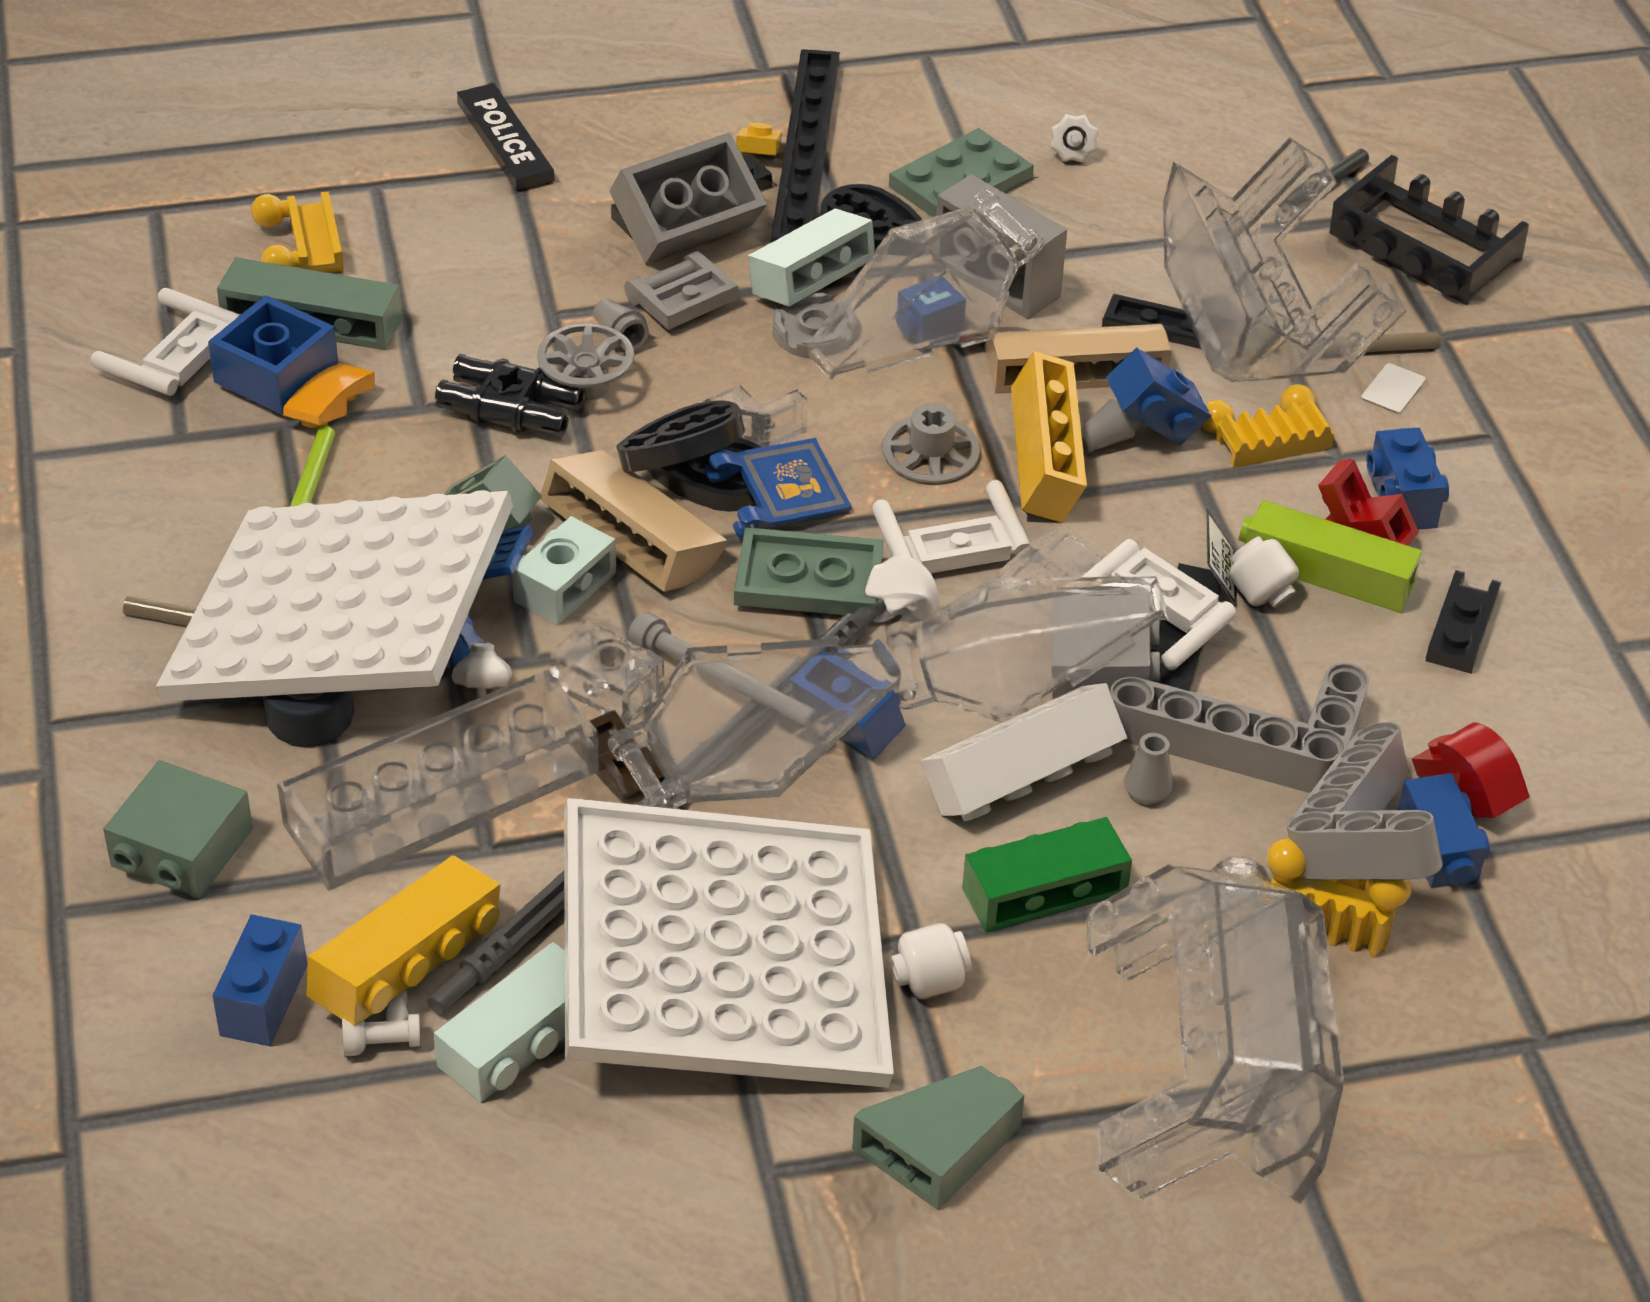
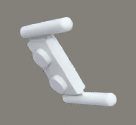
[90,288,240,396]
[872,480,1033,573]
[1063,539,1237,670]

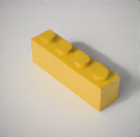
[1011,351,1087,523]
[306,855,501,1027]

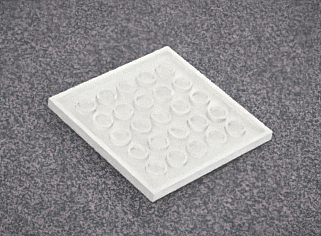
[156,490,513,702]
[564,798,894,1088]

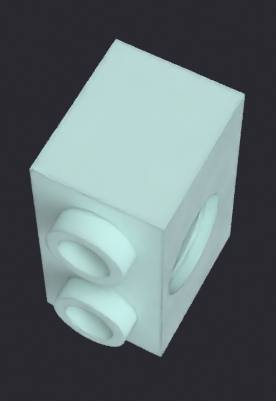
[511,516,616,625]

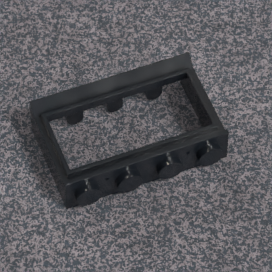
[1329,154,1529,305]

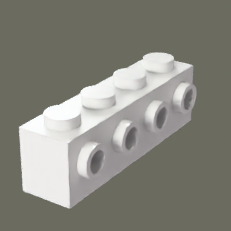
[920,683,1127,821]

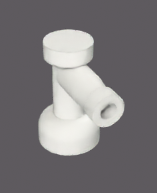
[342,991,420,1057]

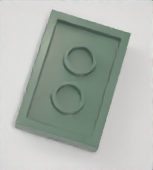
[889,128,1034,219]
[734,527,884,615]

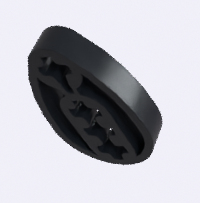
[821,184,929,260]
[616,400,745,472]
[648,438,761,512]

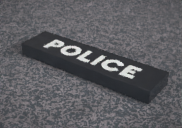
[457,83,554,191]

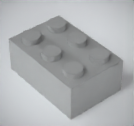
[609,132,767,264]
[933,174,1068,319]

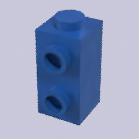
[1397,773,1490,889]

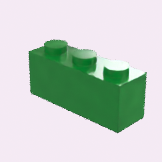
[962,817,1132,933]

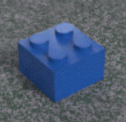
[208,295,339,415]

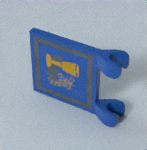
[704,438,852,539]

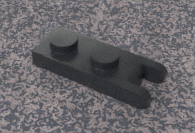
[1425,570,1502,674]

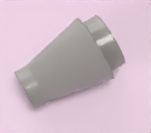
[593,299,649,351]
[1081,399,1141,455]
[1124,733,1174,806]

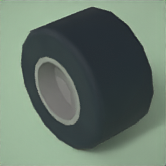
[263,691,354,747]

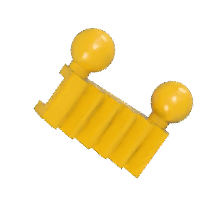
[251,191,344,273]
[1201,384,1334,468]
[1265,838,1412,958]

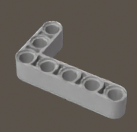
[1110,663,1369,793]
[1287,722,1443,879]

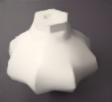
[1050,114,1099,163]
[451,643,512,697]

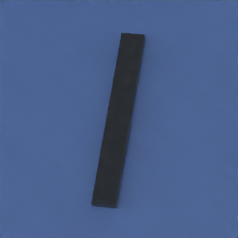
[770,49,840,243]

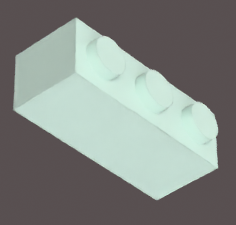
[748,209,875,307]
[434,942,565,1103]

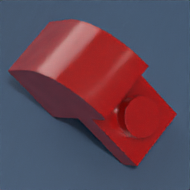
[1318,459,1419,546]
[1411,722,1530,818]

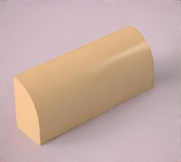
[985,324,1171,393]
[540,450,727,592]

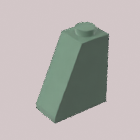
[852,1066,1025,1210]

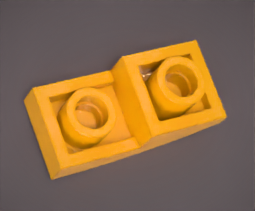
[283,363,375,428]

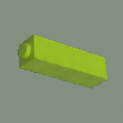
[1239,500,1422,613]

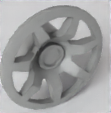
[537,323,634,400]
[883,403,980,484]

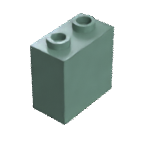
[103,760,253,899]

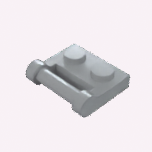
[624,251,738,330]

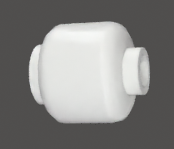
[1229,536,1299,608]
[890,923,972,999]

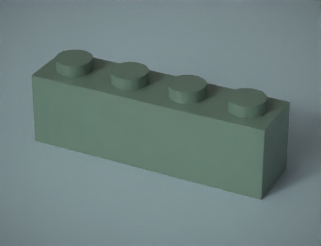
[217,257,402,350]

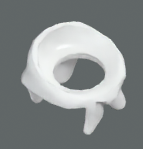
[865,554,939,640]

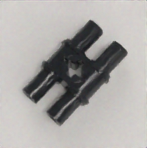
[435,354,585,438]

